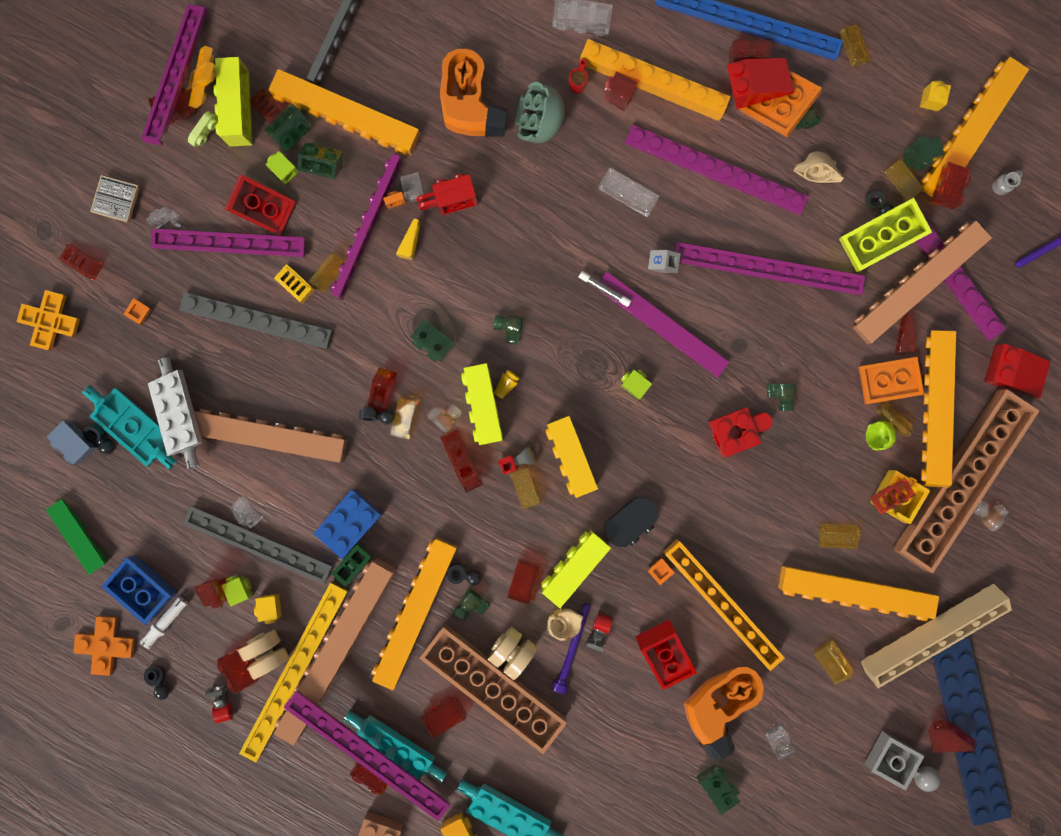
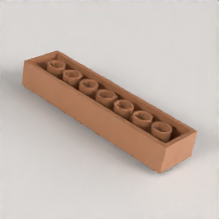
[419,624,567,754]

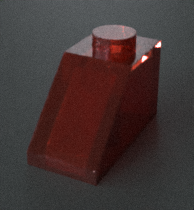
[368,367,397,413]
[194,578,228,609]
[928,720,977,753]

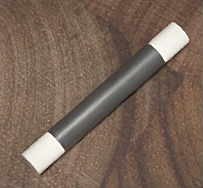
[579,271,632,307]

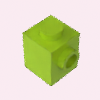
[621,370,652,400]
[221,574,253,607]

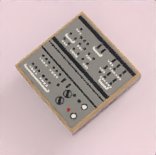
[90,175,140,223]

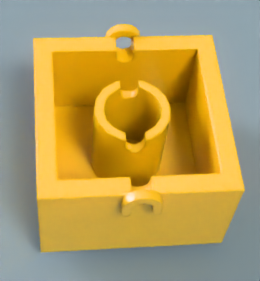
[870,470,930,524]

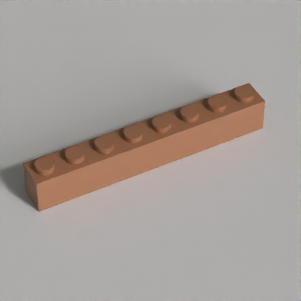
[852,221,992,344]
[194,408,348,463]

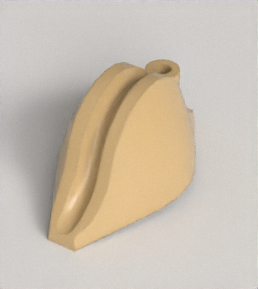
[794,151,844,183]

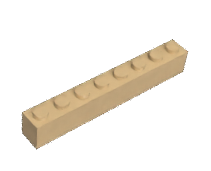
[861,584,1012,688]

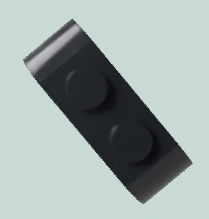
[604,497,658,547]

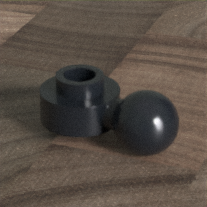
[865,189,894,216]
[359,407,395,425]
[83,423,114,455]
[447,564,482,586]
[144,665,169,700]

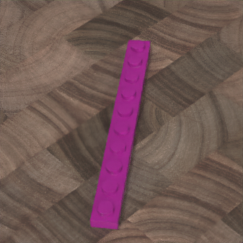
[625,124,809,215]
[674,242,865,296]
[283,690,450,821]

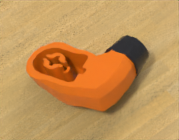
[440,49,508,137]
[684,667,764,762]

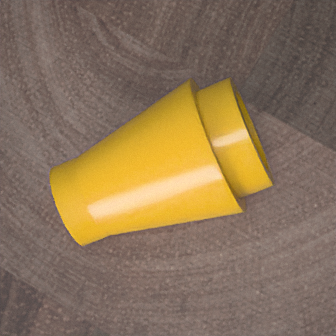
[494,370,520,399]

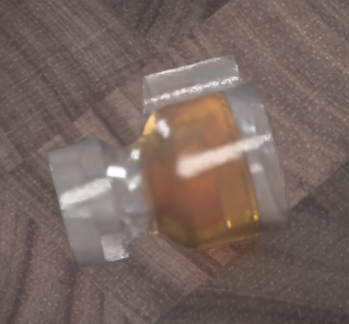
[426,403,463,434]
[974,501,1009,532]

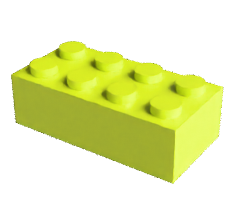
[213,57,252,147]
[839,198,932,272]
[461,363,503,445]
[541,530,611,608]

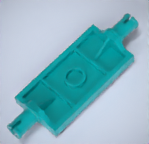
[82,385,178,470]
[343,710,447,783]
[457,778,564,836]

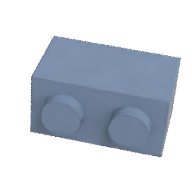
[47,421,98,464]

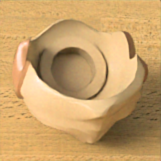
[547,608,583,641]

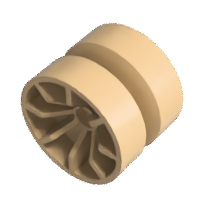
[487,627,538,680]
[238,630,290,680]

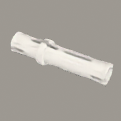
[140,596,188,649]

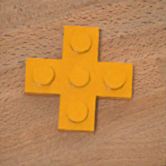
[188,46,215,108]
[17,290,80,351]

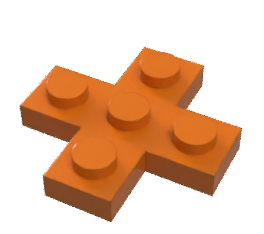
[73,615,135,676]

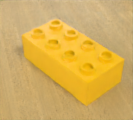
[545,416,598,498]

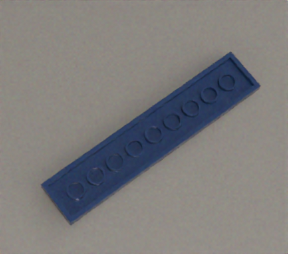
[932,636,1011,826]

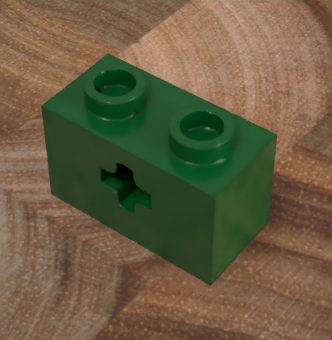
[331,543,375,587]

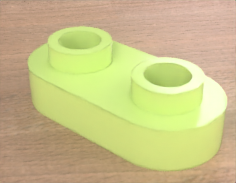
[188,111,218,148]

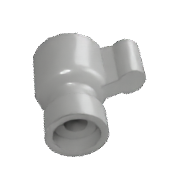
[992,170,1023,195]

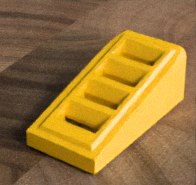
[396,219,421,260]
[274,264,315,304]

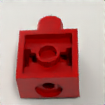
[416,173,478,216]
[708,407,772,458]

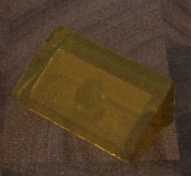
[840,25,871,68]
[884,159,924,201]
[309,252,345,292]
[390,398,418,439]
[876,401,913,436]
[510,467,541,510]
[818,524,861,549]
[813,640,853,685]

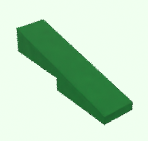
[46,498,109,575]

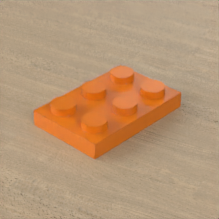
[858,357,924,404]

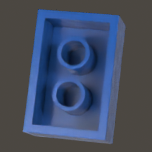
[313,489,384,559]
[101,555,178,625]

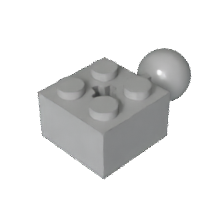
[864,731,941,792]

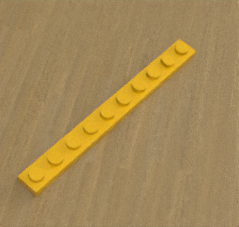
[239,582,348,762]

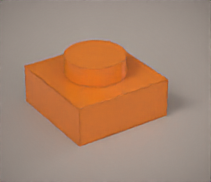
[383,191,406,209]
[123,298,152,325]
[647,558,674,585]

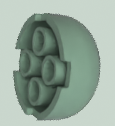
[515,82,565,143]

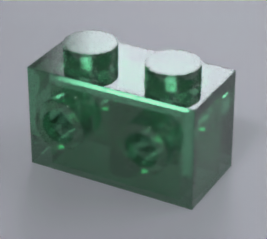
[264,103,313,152]
[903,136,944,171]
[298,143,343,179]
[410,319,456,363]
[696,764,741,815]

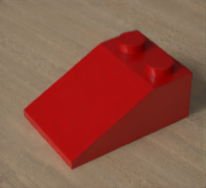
[727,58,794,109]
[223,175,296,236]
[984,344,1051,398]
[635,620,697,690]

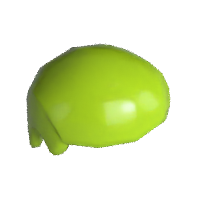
[866,421,896,450]

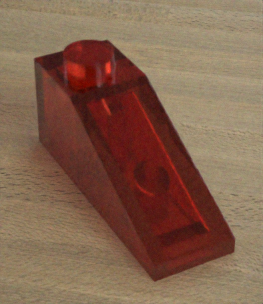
[440,429,484,493]

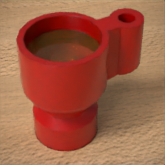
[569,59,588,94]

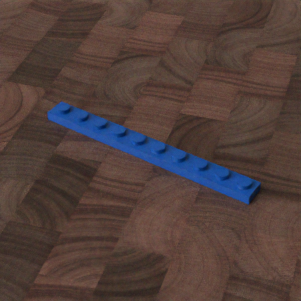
[655,0,843,61]

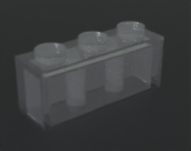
[552,0,613,36]
[599,167,659,217]

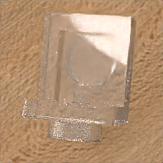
[400,172,424,202]
[146,206,181,229]
[229,495,263,529]
[764,724,796,761]

